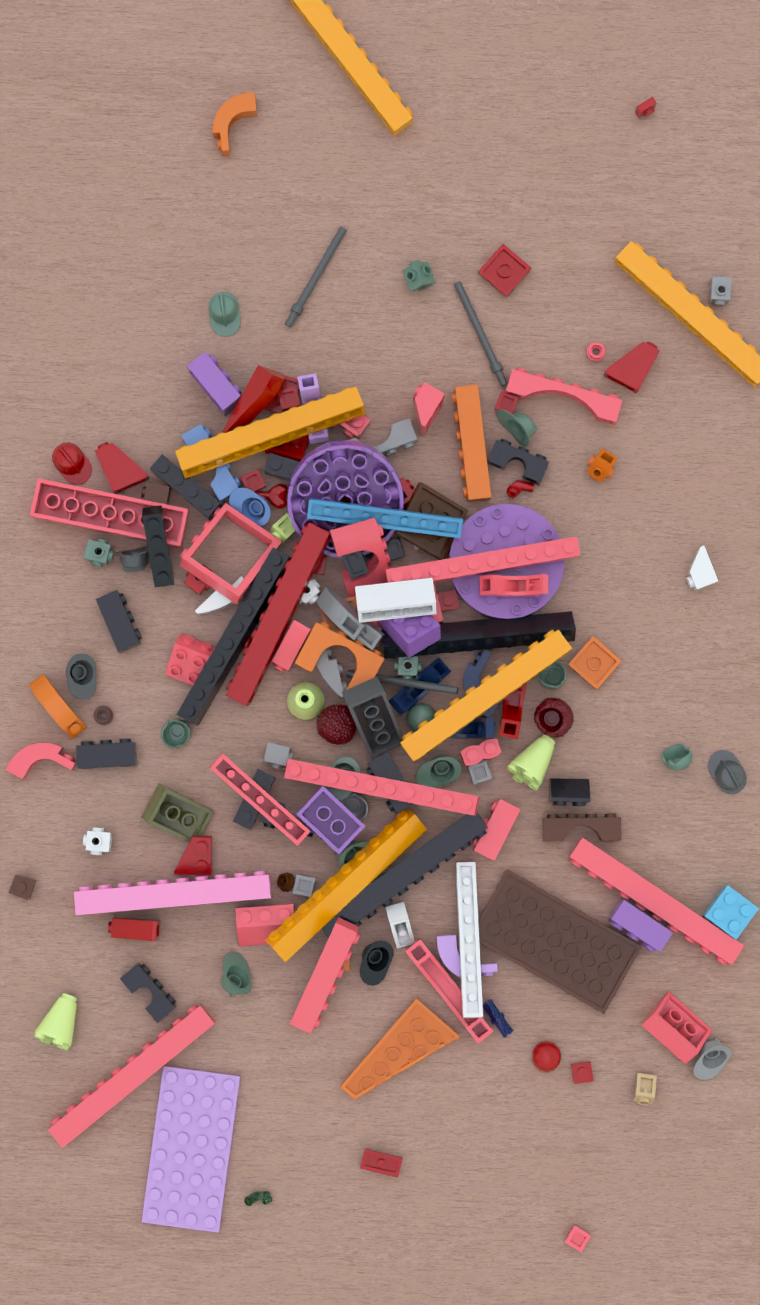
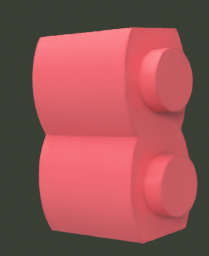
[460,738,502,766]

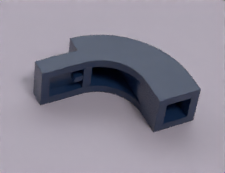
[463,650,499,718]
[389,657,451,716]
[450,718,496,739]

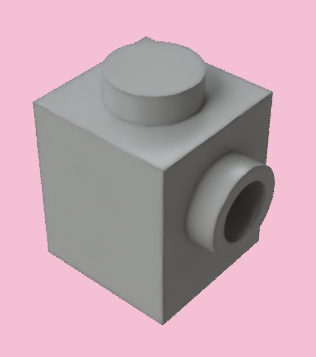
[709,276,731,307]
[264,742,294,769]

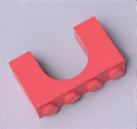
[330,518,392,597]

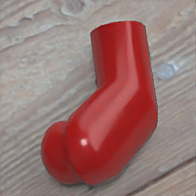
[507,480,534,498]

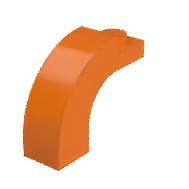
[212,92,257,156]
[28,674,87,739]

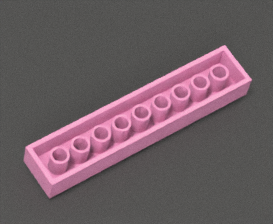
[74,871,272,915]

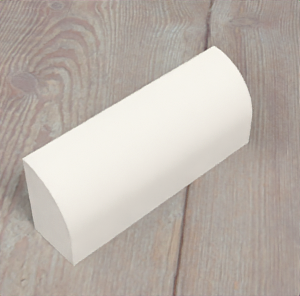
[355,578,437,623]

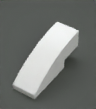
[195,576,249,615]

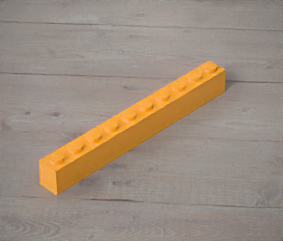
[289,0,413,137]
[614,241,760,388]
[175,387,366,479]
[400,630,572,762]
[265,808,427,962]

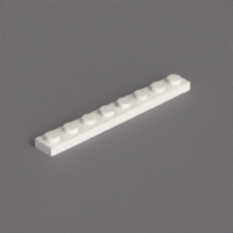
[455,862,483,1018]

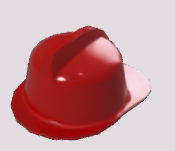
[52,442,92,484]

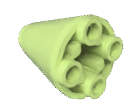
[287,682,325,720]
[507,735,555,791]
[34,993,77,1051]

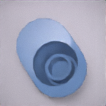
[229,487,271,526]

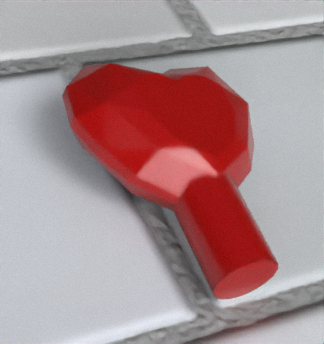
[257,484,288,509]

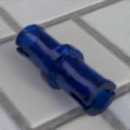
[482,999,514,1038]

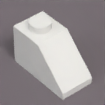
[686,546,718,591]
[385,902,415,949]

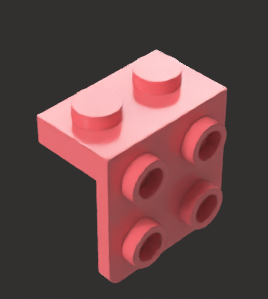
[165,633,215,686]

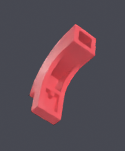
[480,574,548,597]
[6,743,77,779]

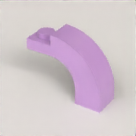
[297,373,329,444]
[436,934,498,977]

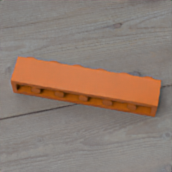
[451,384,491,502]

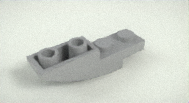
[316,586,385,650]
[313,623,347,698]

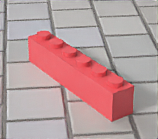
[209,753,310,846]
[290,917,360,1034]

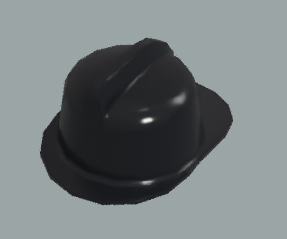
[360,940,394,986]

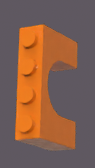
[294,621,385,690]

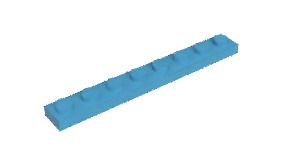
[307,498,463,538]

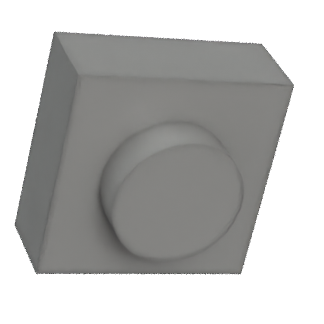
[468,761,492,785]
[292,874,316,897]

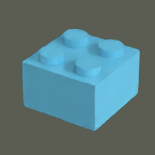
[702,885,759,940]

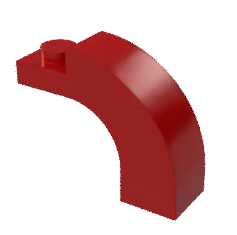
[499,683,527,739]

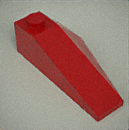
[222,365,285,433]

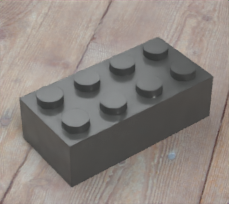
[342,677,403,759]

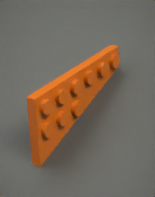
[340,998,460,1100]

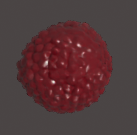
[534,698,574,738]
[317,704,357,745]

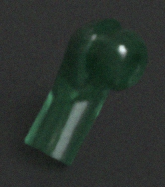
[244,1191,273,1206]

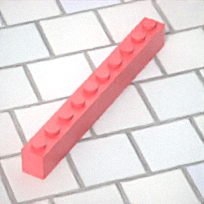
[385,536,580,583]
[284,759,480,816]
[568,837,744,965]
[48,1004,216,1148]

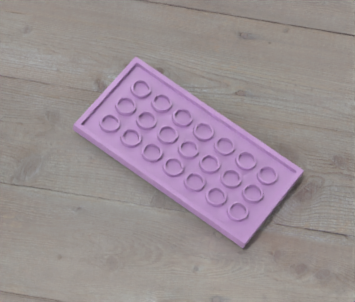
[142,1065,240,1233]

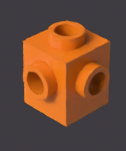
[586,448,618,483]

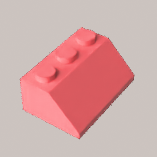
[413,382,445,436]
[235,903,295,946]
[642,992,712,1064]

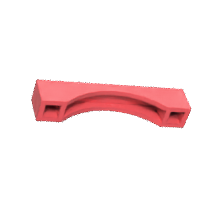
[506,368,622,425]
[405,938,493,1043]

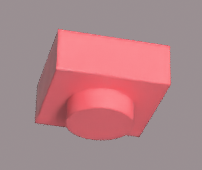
[564,1225,591,1253]

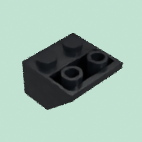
[549,778,590,806]

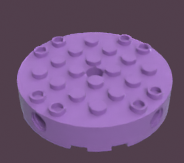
[287,440,404,558]
[449,504,565,619]

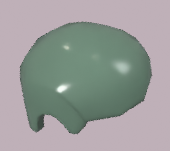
[538,662,567,690]
[406,703,436,732]
[161,718,191,749]
[661,744,692,771]

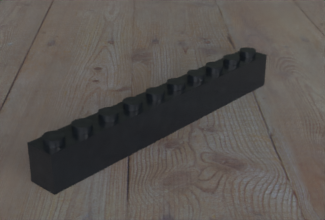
[176,547,292,726]
[381,611,576,659]
[322,812,488,938]

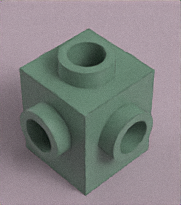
[403,260,435,292]
[83,538,114,567]
[394,656,421,680]

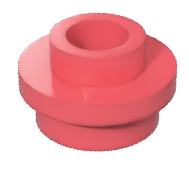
[586,342,606,361]

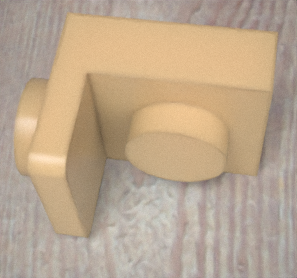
[633,1073,657,1105]

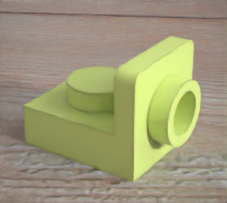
[269,512,296,546]

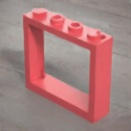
[180,503,282,605]

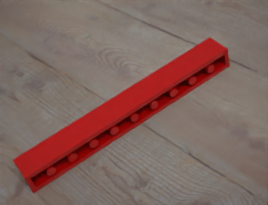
[226,522,332,706]

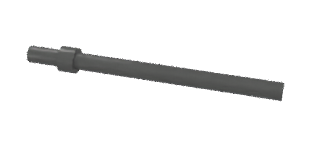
[285,226,347,328]
[454,281,508,387]
[346,670,459,695]

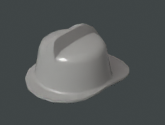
[693,1037,732,1080]

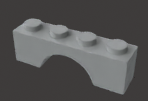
[350,418,417,456]

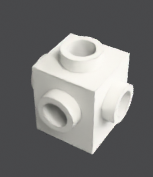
[299,578,320,605]
[83,827,112,855]

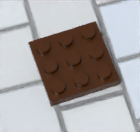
[394,482,468,560]

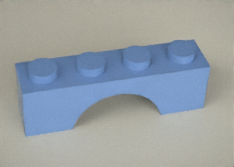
[181,424,241,503]

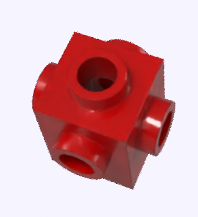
[183,564,212,595]

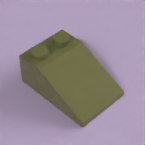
[141,783,214,842]

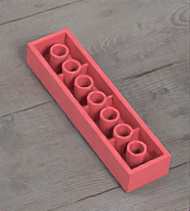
[30,478,190,549]

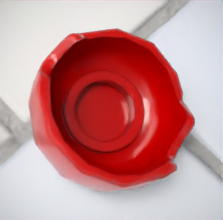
[532,1041,561,1073]

